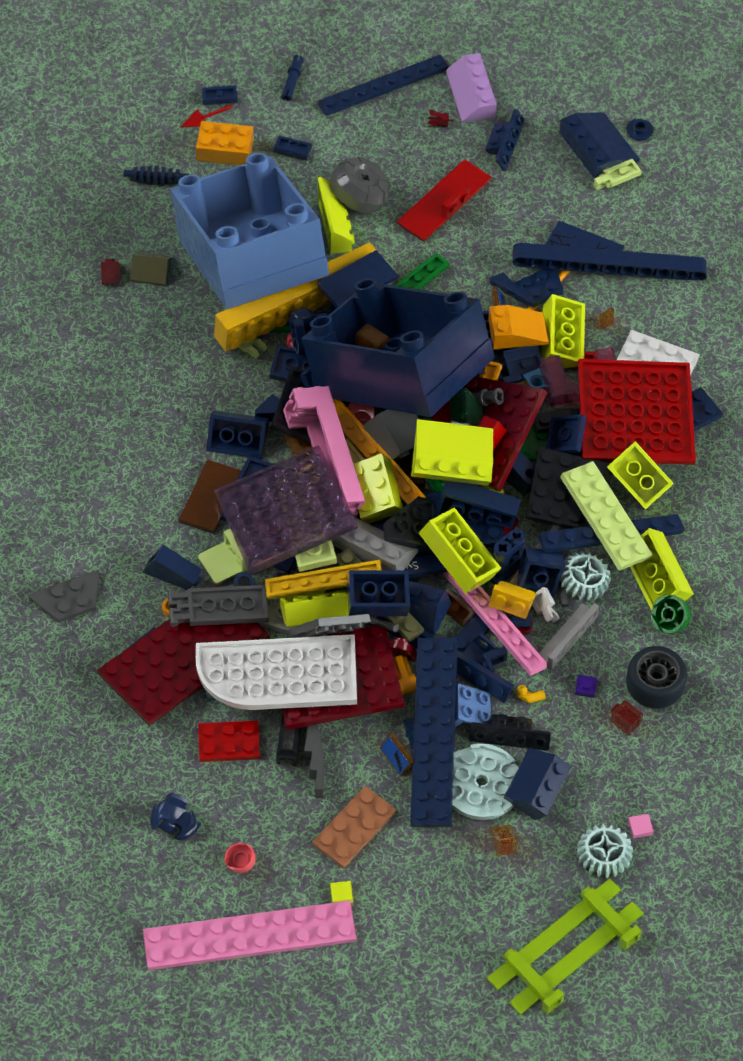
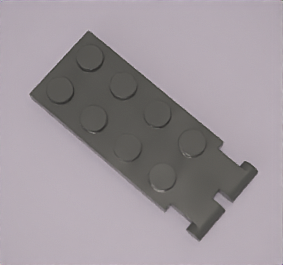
[168,585,269,627]

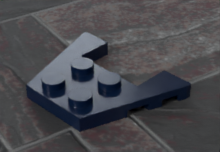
[490,269,563,308]

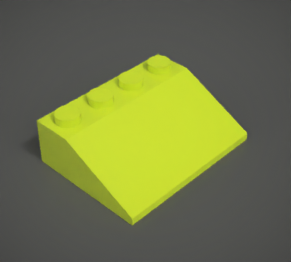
[411,419,493,486]

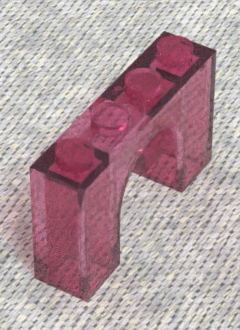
[539,347,617,406]

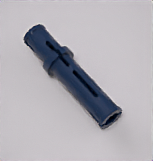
[281,55,304,101]

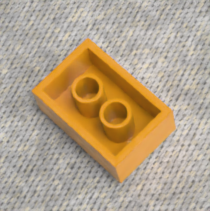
[196,121,254,165]

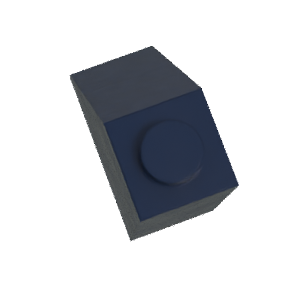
[142,545,202,590]

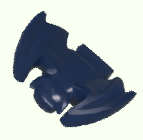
[150,792,201,840]

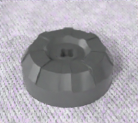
[330,156,390,213]

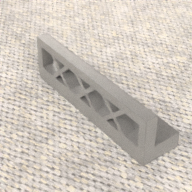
[539,603,599,671]

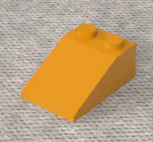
[488,305,549,349]

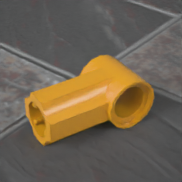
[394,655,416,695]

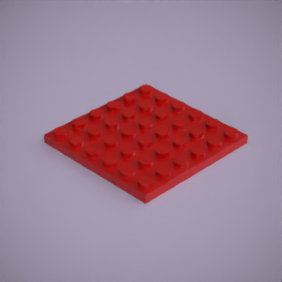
[578,359,696,465]

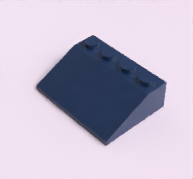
[559,112,640,179]

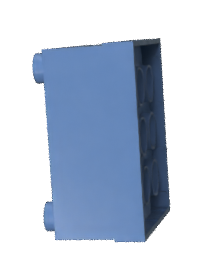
[170,153,329,309]

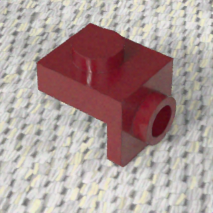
[101,259,120,284]

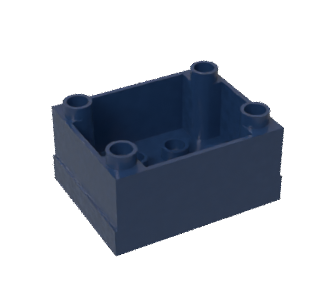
[301,278,495,417]

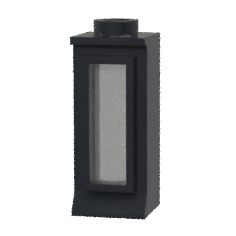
[276,713,302,766]

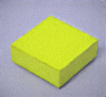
[330,881,353,903]

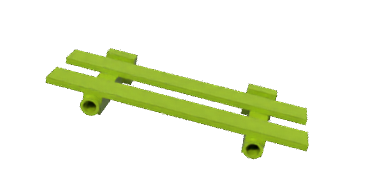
[487,878,644,1015]

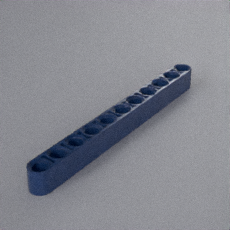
[512,243,707,281]

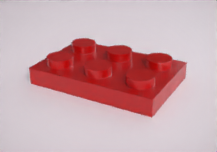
[198,720,260,762]

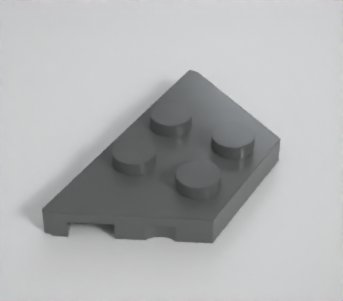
[28,570,100,623]

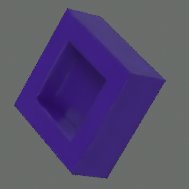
[575,675,597,698]

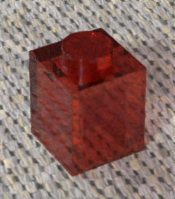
[610,700,643,736]

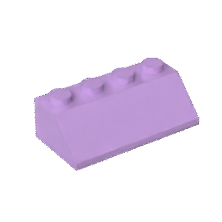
[446,53,497,123]

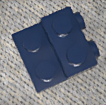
[546,414,587,454]

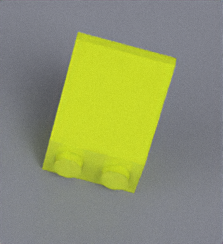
[607,441,674,509]

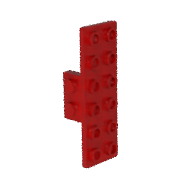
[397,159,491,241]

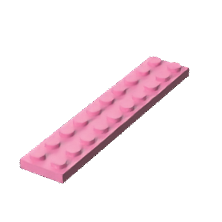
[143,901,356,970]

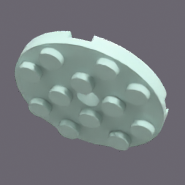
[452,744,518,820]

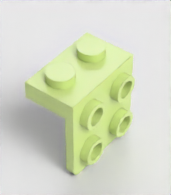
[198,529,251,585]

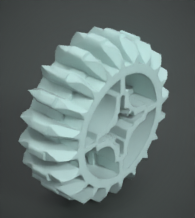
[560,551,611,601]
[577,823,633,878]

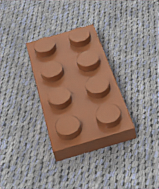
[312,786,396,869]

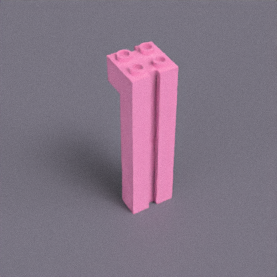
[283,386,365,523]

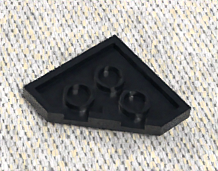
[383,496,436,553]

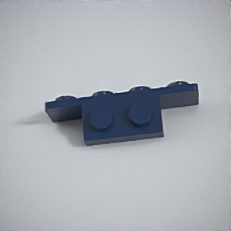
[485,109,525,171]

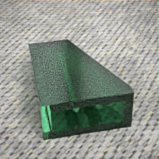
[450,388,484,427]

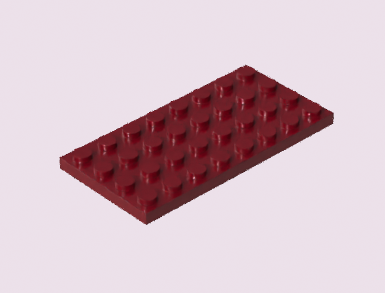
[98,585,270,726]

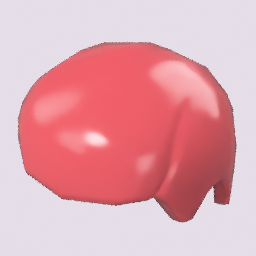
[224,843,256,874]

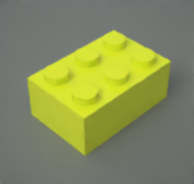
[353,453,403,524]

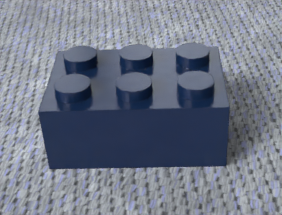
[347,570,410,616]

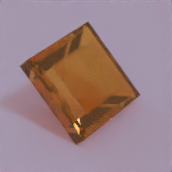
[599,308,615,330]

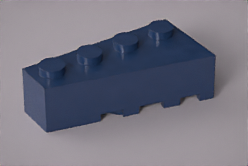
[436,481,521,528]

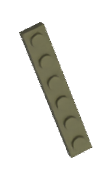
[336,548,424,643]

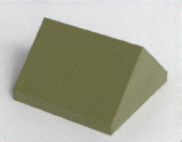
[130,252,172,286]

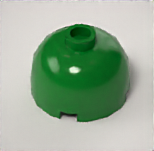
[650,595,691,634]

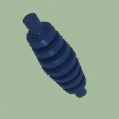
[124,165,189,185]

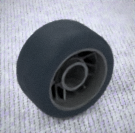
[626,646,687,709]

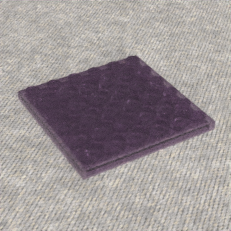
[214,445,358,575]

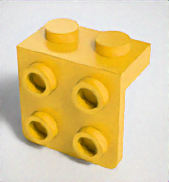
[489,581,536,619]

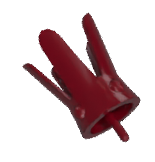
[427,109,454,127]

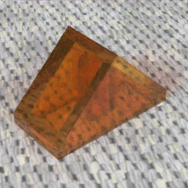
[354,323,390,349]
[490,824,518,857]

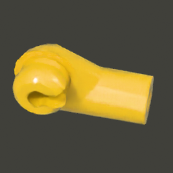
[516,685,546,703]

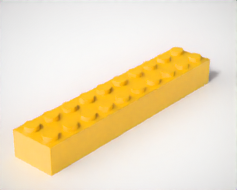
[214,242,376,352]

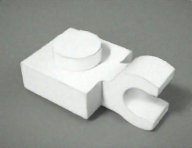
[532,587,560,623]

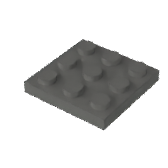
[289,614,371,638]

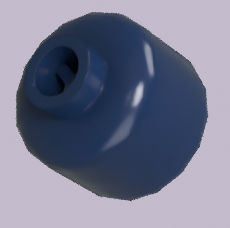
[287,307,315,332]

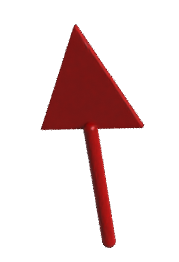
[180,105,233,127]

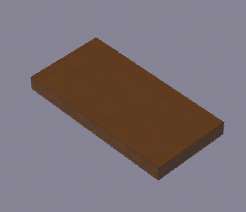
[179,459,242,534]

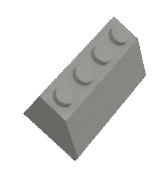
[331,516,418,570]

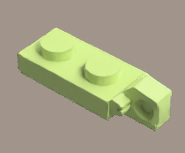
[593,159,642,190]

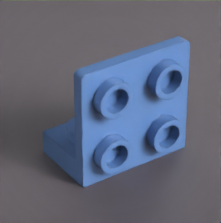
[455,683,491,728]

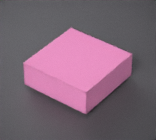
[628,814,653,838]

